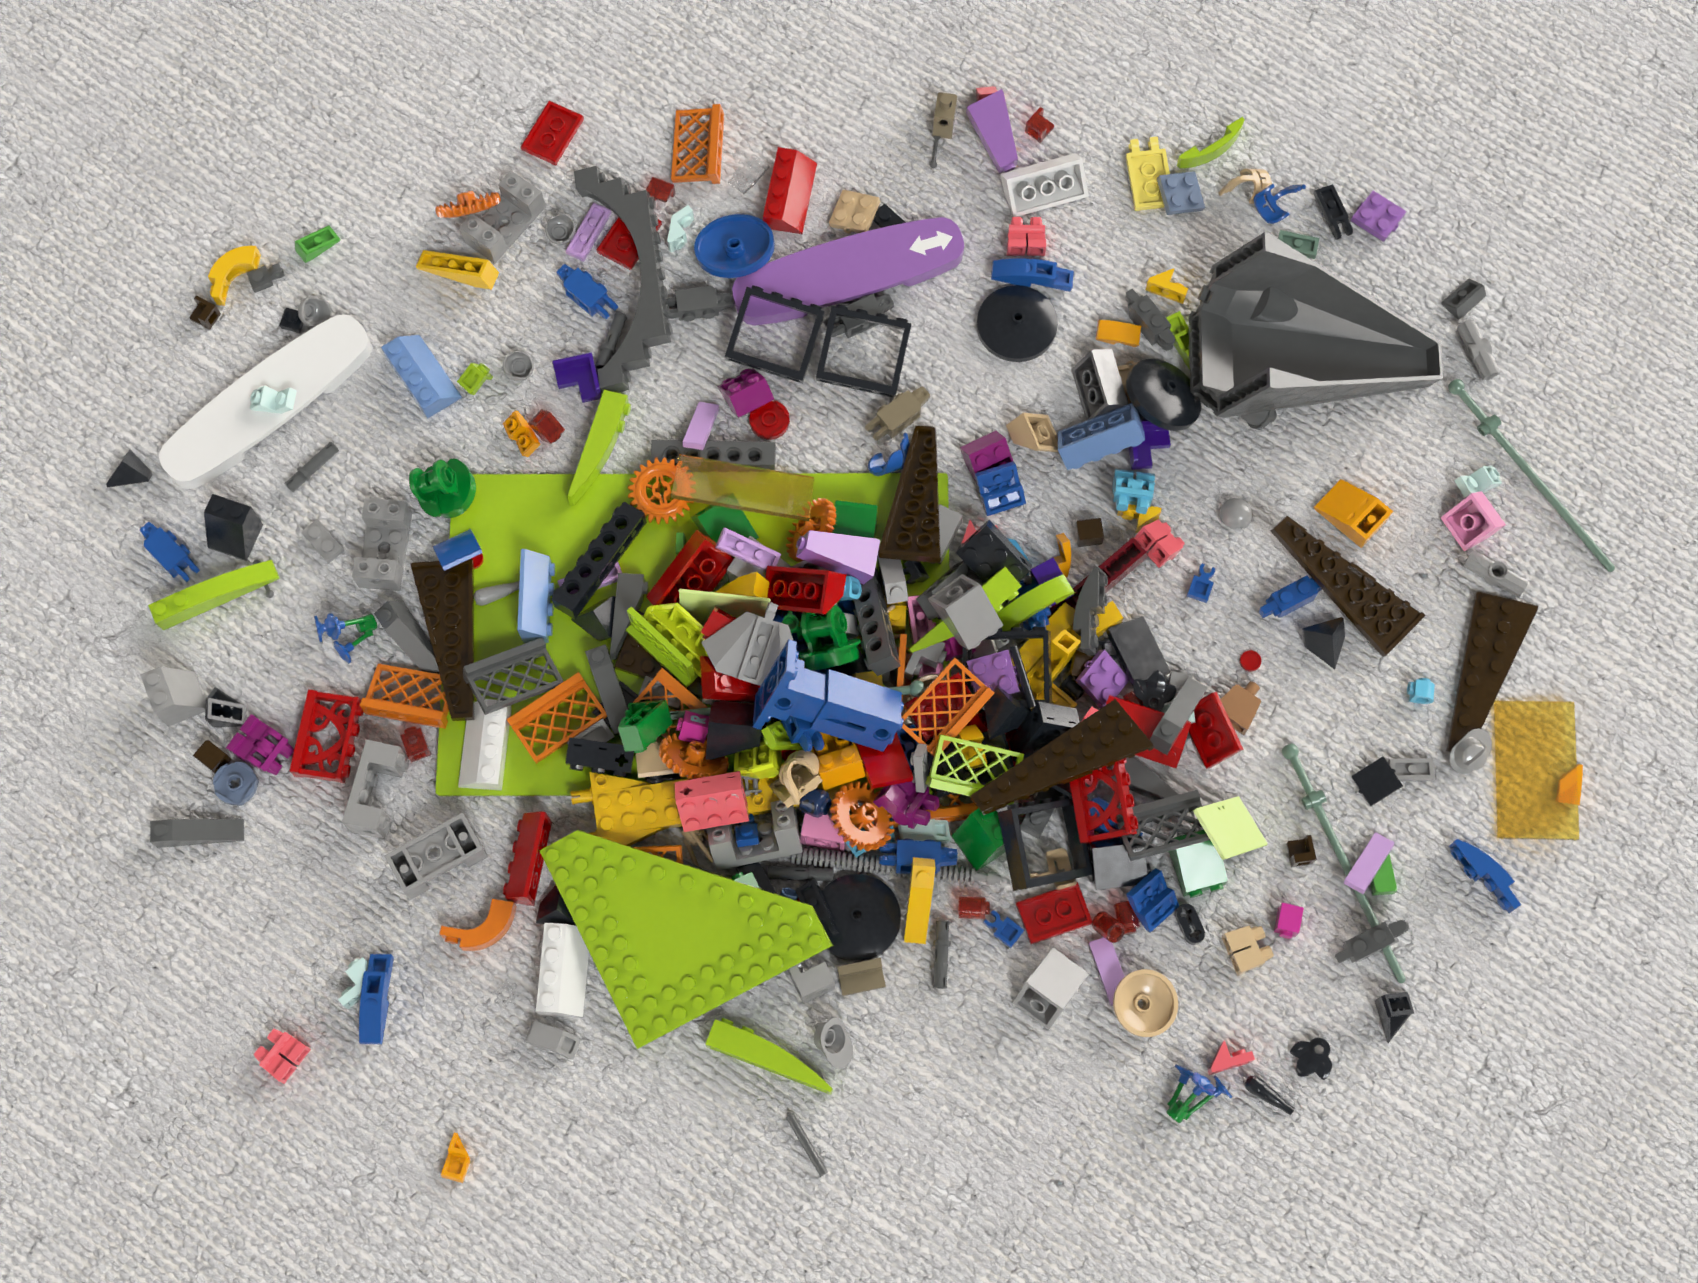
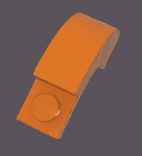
[439,899,517,951]

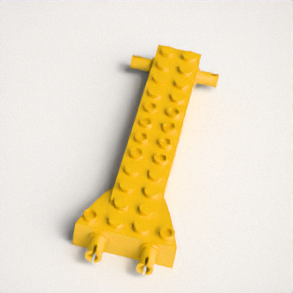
[571,764,855,846]

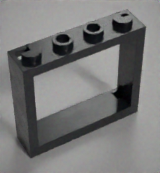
[725,285,825,384]
[816,305,911,398]
[962,627,1052,711]
[998,795,1093,891]

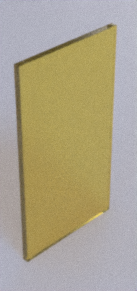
[671,454,814,521]
[1494,700,1579,841]

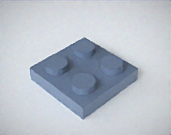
[1157,171,1205,215]

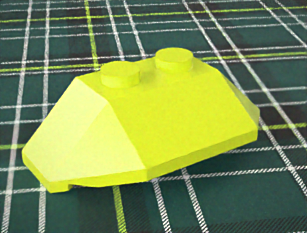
[643,603,708,678]
[734,719,782,779]

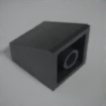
[204,494,263,561]
[706,700,767,760]

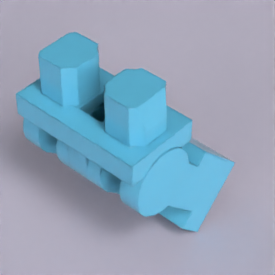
[1112,469,1155,514]

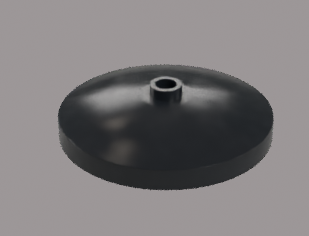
[977,285,1058,362]
[1126,359,1201,431]
[822,874,901,962]

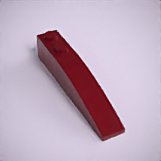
[1048,537,1148,619]

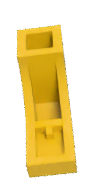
[208,246,261,306]
[1019,629,1081,698]

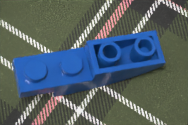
[991,258,1074,292]
[1449,839,1522,913]
[359,954,394,1045]

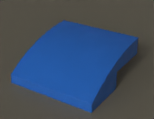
[975,461,1026,516]
[432,529,483,571]
[1126,868,1179,933]

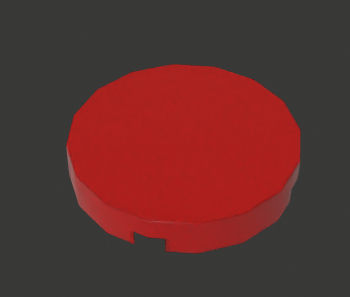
[749,400,790,440]

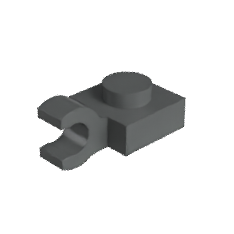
[247,263,285,293]

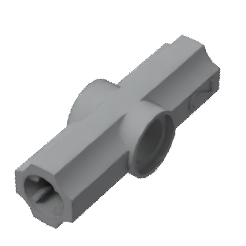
[1456,319,1500,381]
[1463,550,1529,597]

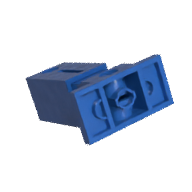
[753,639,904,752]

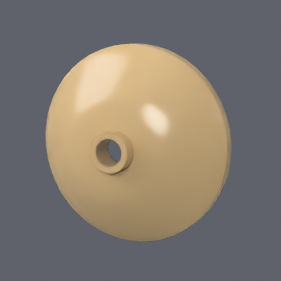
[1113,969,1178,1037]

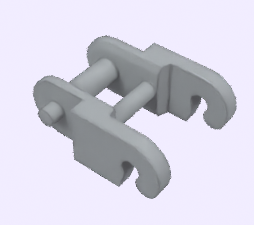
[741,776,762,797]

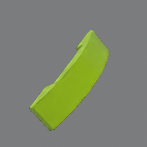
[1176,116,1245,169]
[997,575,1075,631]

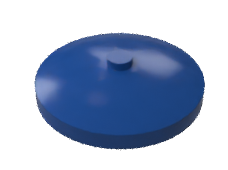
[694,214,775,278]

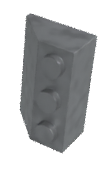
[1071,349,1128,420]

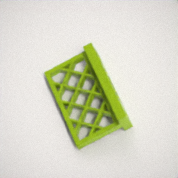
[626,607,698,688]
[925,734,1024,805]

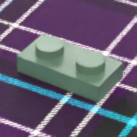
[1278,230,1320,259]

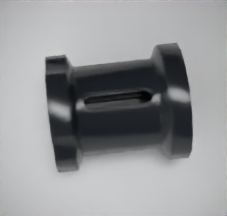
[1059,675,1085,702]

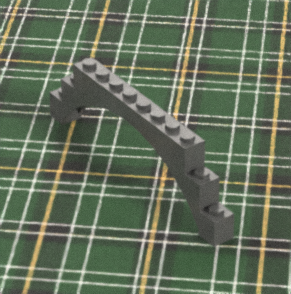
[574,166,673,393]

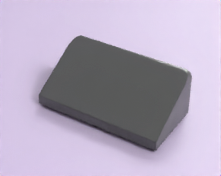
[1441,279,1486,319]

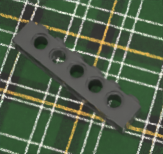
[650,440,776,474]
[852,567,901,676]

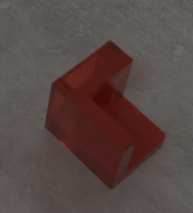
[1025,107,1054,143]
[646,177,676,203]

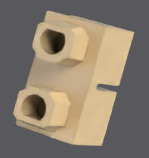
[1221,925,1274,976]

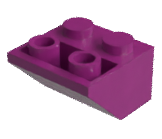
[717,368,774,418]
[960,430,1013,484]

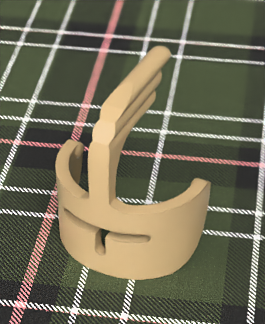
[1219,169,1272,204]
[779,750,819,805]
[1029,848,1077,890]

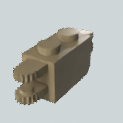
[865,386,930,441]

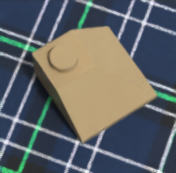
[1006,413,1059,452]
[636,737,675,778]

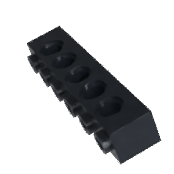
[552,502,647,619]

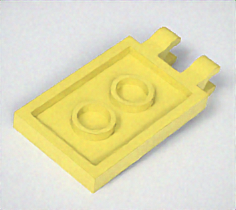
[1125,136,1170,211]

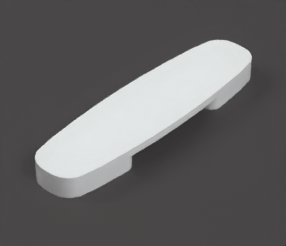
[159,314,372,489]

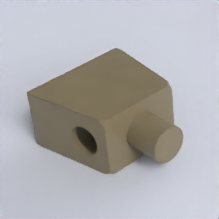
[932,92,957,139]

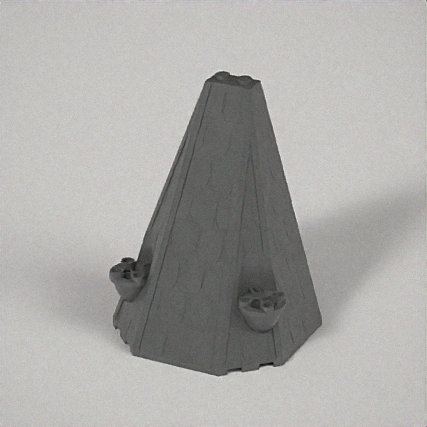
[1189,232,1443,430]

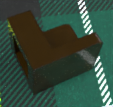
[189,295,221,330]
[1076,518,1104,547]
[1068,650,1093,682]
[193,740,232,774]
[1286,835,1317,868]

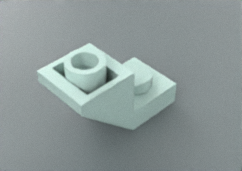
[667,205,694,253]
[250,386,297,414]
[1454,466,1502,498]
[898,819,951,844]
[338,957,369,1009]

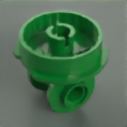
[409,458,476,518]
[798,605,861,670]

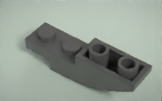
[1073,567,1108,655]

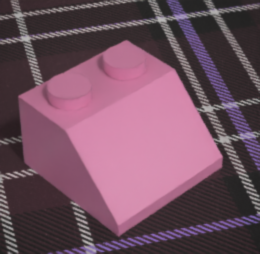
[1441,491,1506,551]
[801,813,845,852]

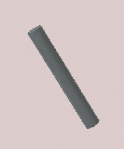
[786,1113,828,1177]

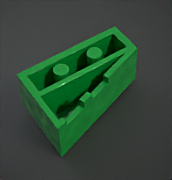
[618,700,673,753]

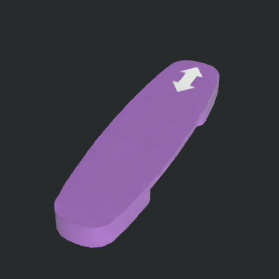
[732,217,964,326]

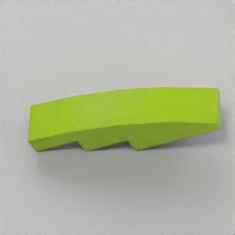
[1166,311,1190,370]

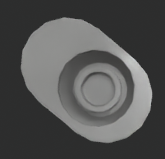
[1449,728,1492,774]
[814,1017,853,1069]

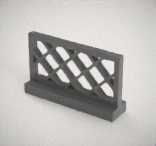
[463,638,564,715]
[1114,790,1210,861]

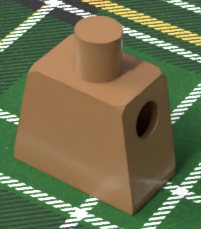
[1220,681,1261,736]

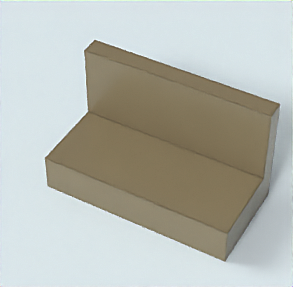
[837,958,886,996]

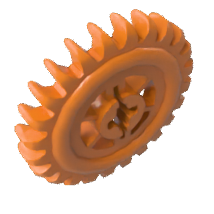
[435,191,501,218]
[627,457,696,525]
[786,498,836,562]
[659,733,729,780]
[830,781,896,852]

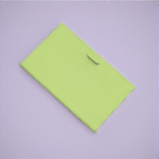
[678,589,771,625]
[1193,796,1267,860]

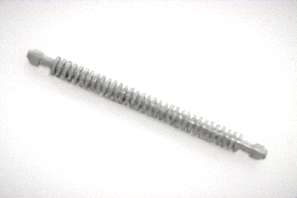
[775,848,1001,885]

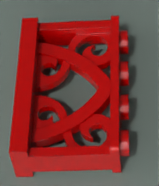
[290,689,364,783]
[1070,758,1138,843]

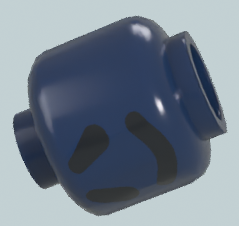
[799,788,832,818]

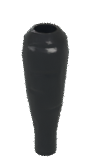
[1244,1075,1295,1115]

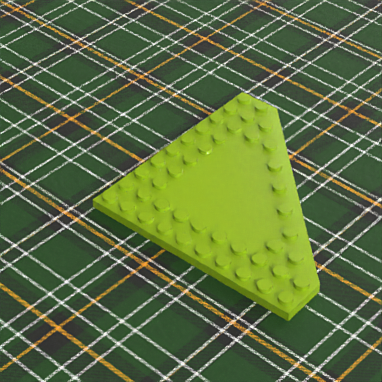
[540,830,833,1049]

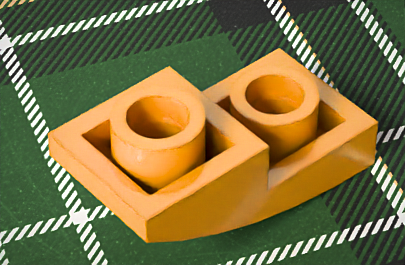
[1096,320,1141,347]
[503,410,541,457]

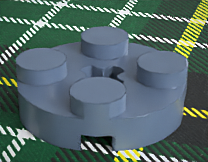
[213,762,259,806]

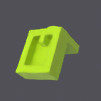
[457,363,493,395]

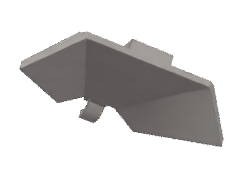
[701,602,799,686]

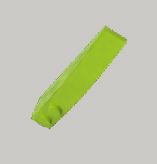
[568,390,631,506]
[148,560,280,631]
[906,567,1022,654]
[705,1018,833,1095]

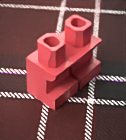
[1007,217,1046,256]
[1134,520,1185,568]
[254,1029,311,1084]

